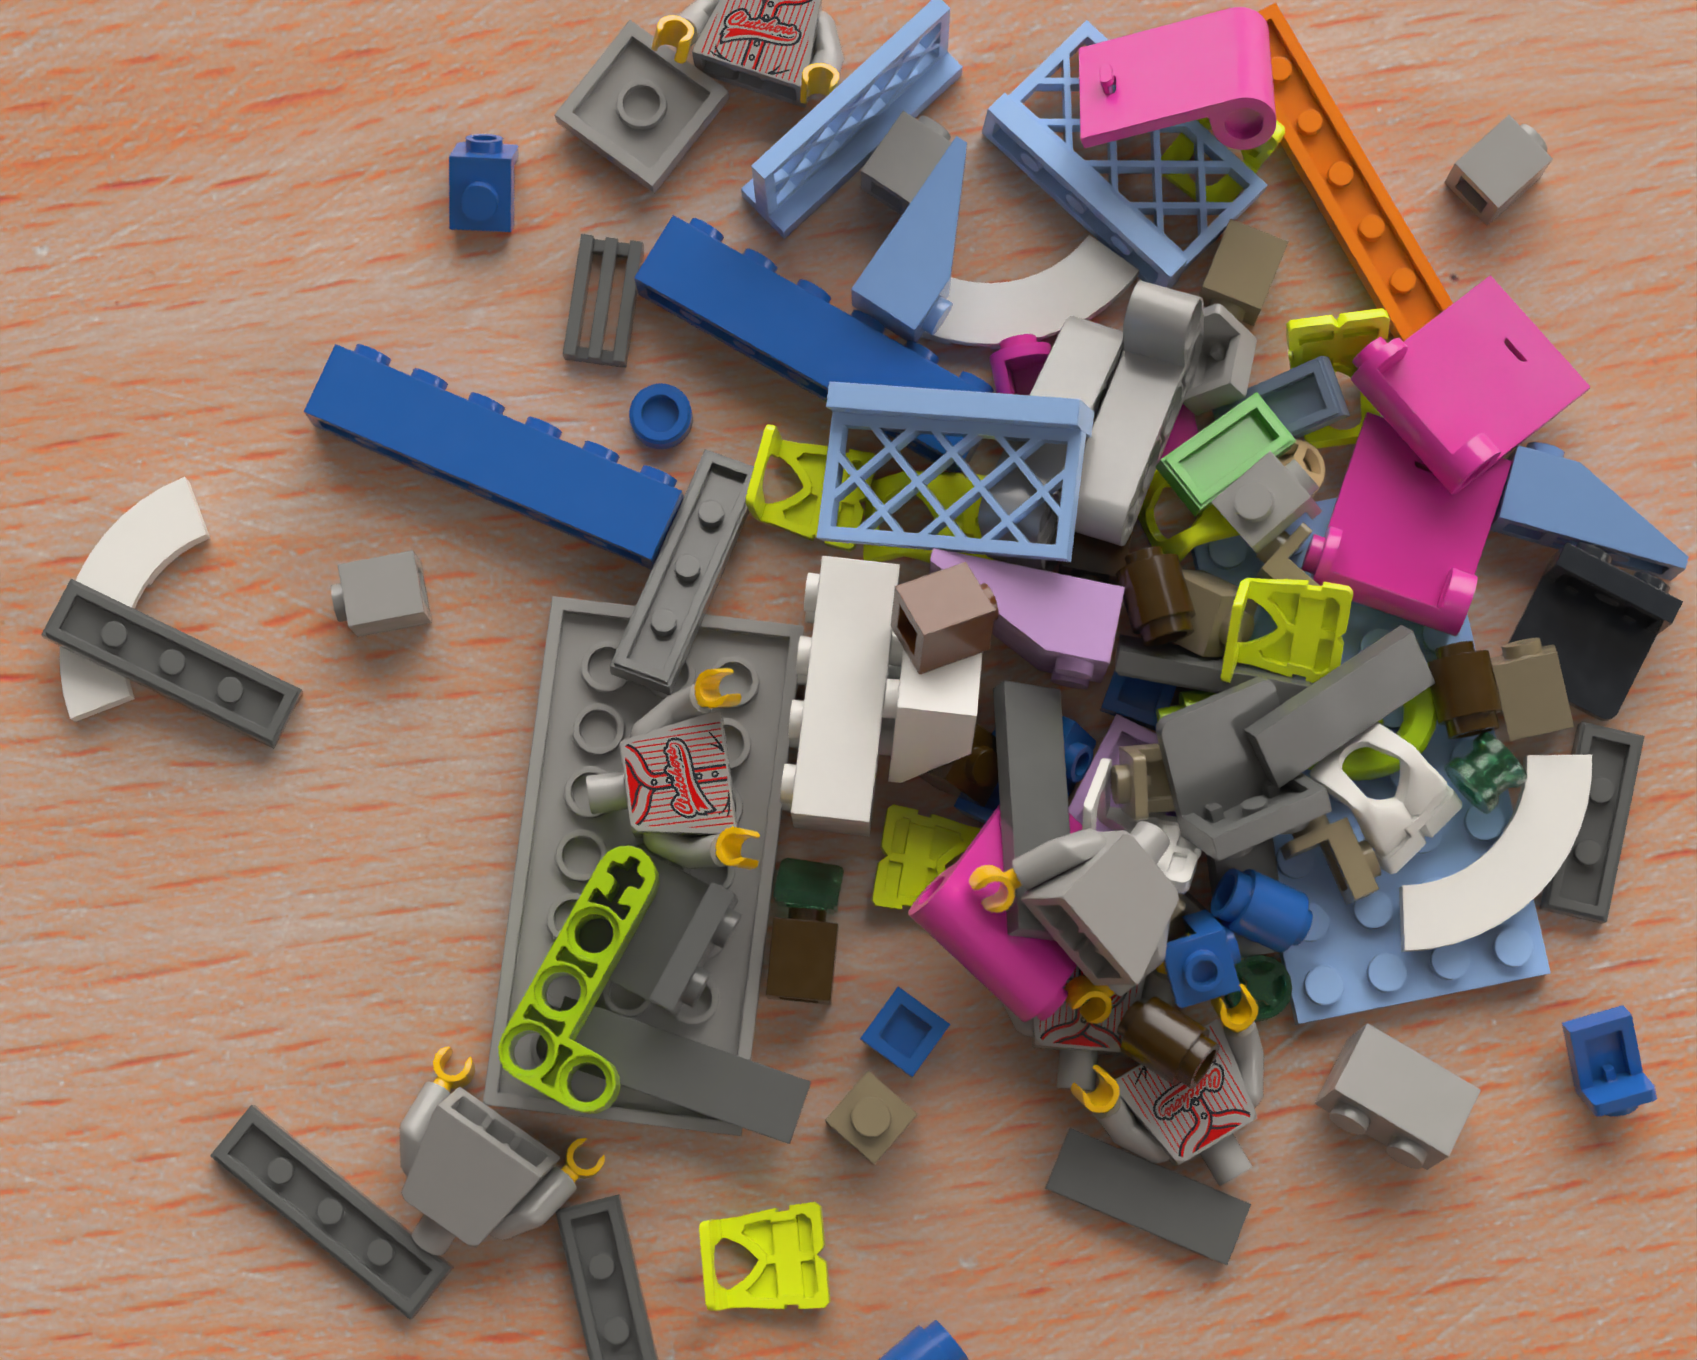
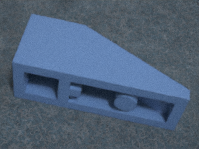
[851,136,967,342]
[1490,442,1689,581]

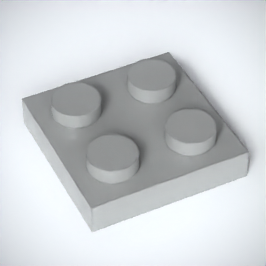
[554,20,729,194]

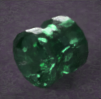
[1444,732,1528,814]
[1223,955,1292,1022]

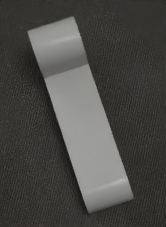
[1075,281,1204,546]
[978,316,1124,572]

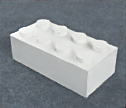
[780,556,900,837]

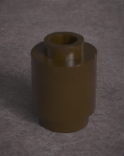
[1116,546,1196,647]
[1427,641,1502,739]
[1117,996,1220,1089]

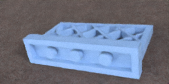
[741,0,963,239]
[982,20,1267,289]
[817,381,1094,562]

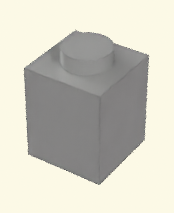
[861,111,952,216]
[1445,115,1552,226]
[331,550,432,637]

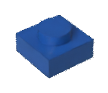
[1100,670,1177,731]
[860,986,950,1078]

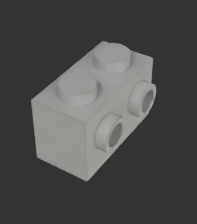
[1315,1023,1481,1170]

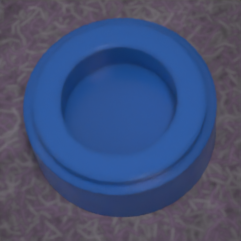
[629,383,693,449]

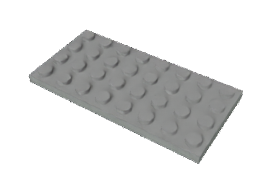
[483,596,805,1136]

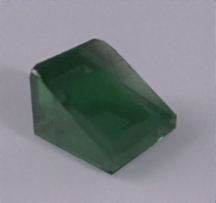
[773,858,844,915]

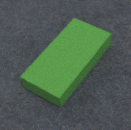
[1155,392,1296,517]

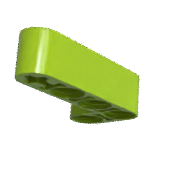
[498,846,660,1114]

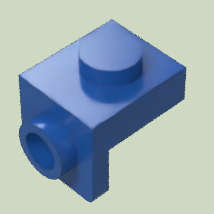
[449,134,518,232]
[1163,909,1241,1008]
[1562,1005,1657,1117]

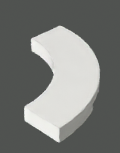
[921,235,1140,349]
[59,477,210,722]
[1399,755,1592,952]

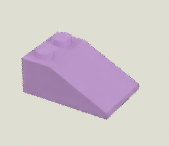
[929,548,1125,689]

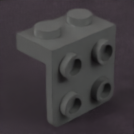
[1156,676,1332,861]
[579,844,742,1016]

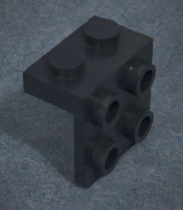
[1501,542,1683,721]

